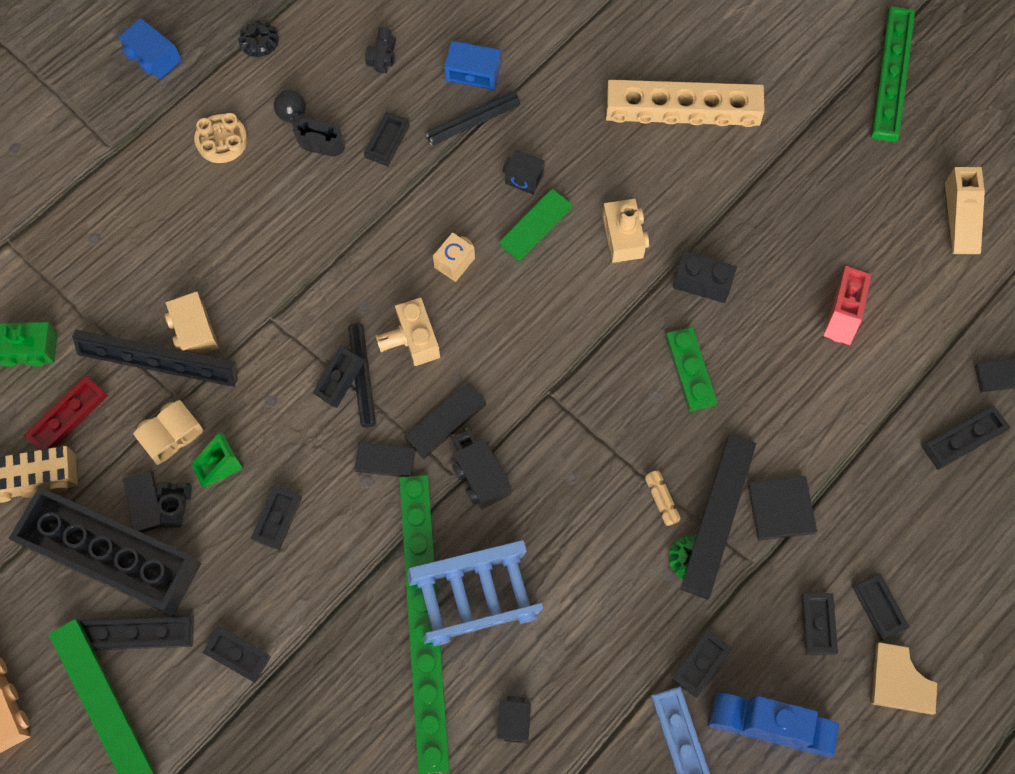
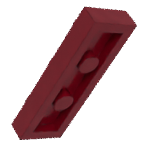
[23,376,108,450]

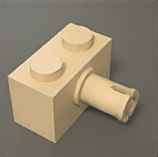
[602,199,649,263]
[375,298,440,366]

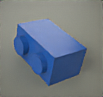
[118,18,182,80]
[444,41,501,90]

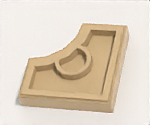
[871,642,937,715]

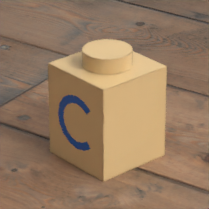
[433,232,475,282]

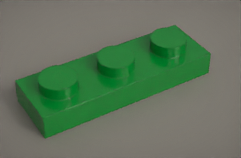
[665,327,717,412]

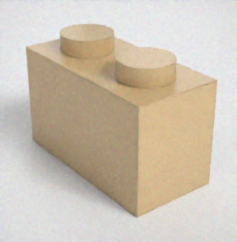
[165,291,220,355]

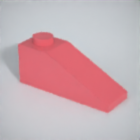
[824,266,872,345]

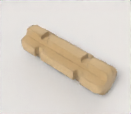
[645,470,680,526]

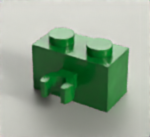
[0,322,58,367]

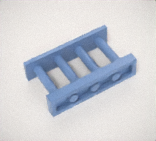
[407,540,543,646]

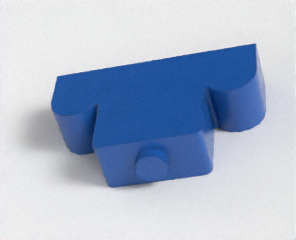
[708,693,839,758]

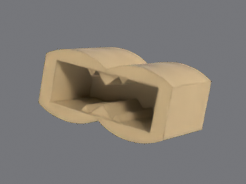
[133,400,204,465]

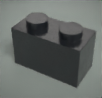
[673,251,737,303]

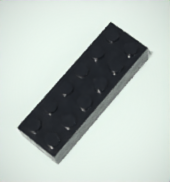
[8,486,201,616]

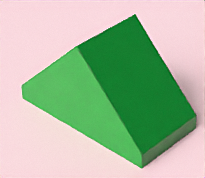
[191,432,243,488]

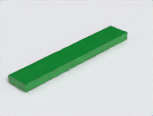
[871,6,915,142]
[48,619,156,774]

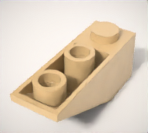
[945,167,985,254]

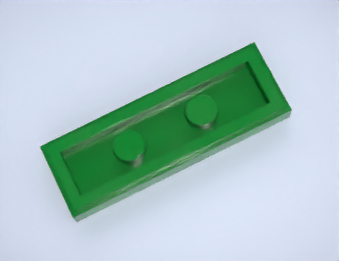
[500,189,572,262]

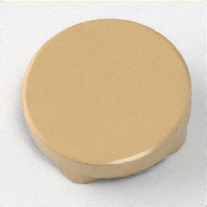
[194,113,248,163]

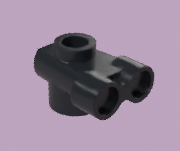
[365,27,396,73]
[156,482,192,528]

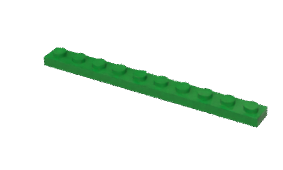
[400,475,450,774]

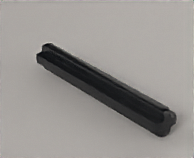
[425,92,520,146]
[348,323,376,428]

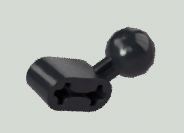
[273,89,345,156]

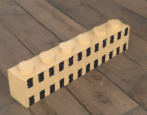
[0,446,78,503]

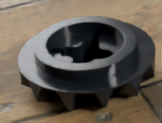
[238,20,279,57]

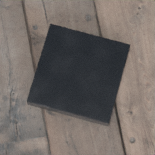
[748,476,817,541]

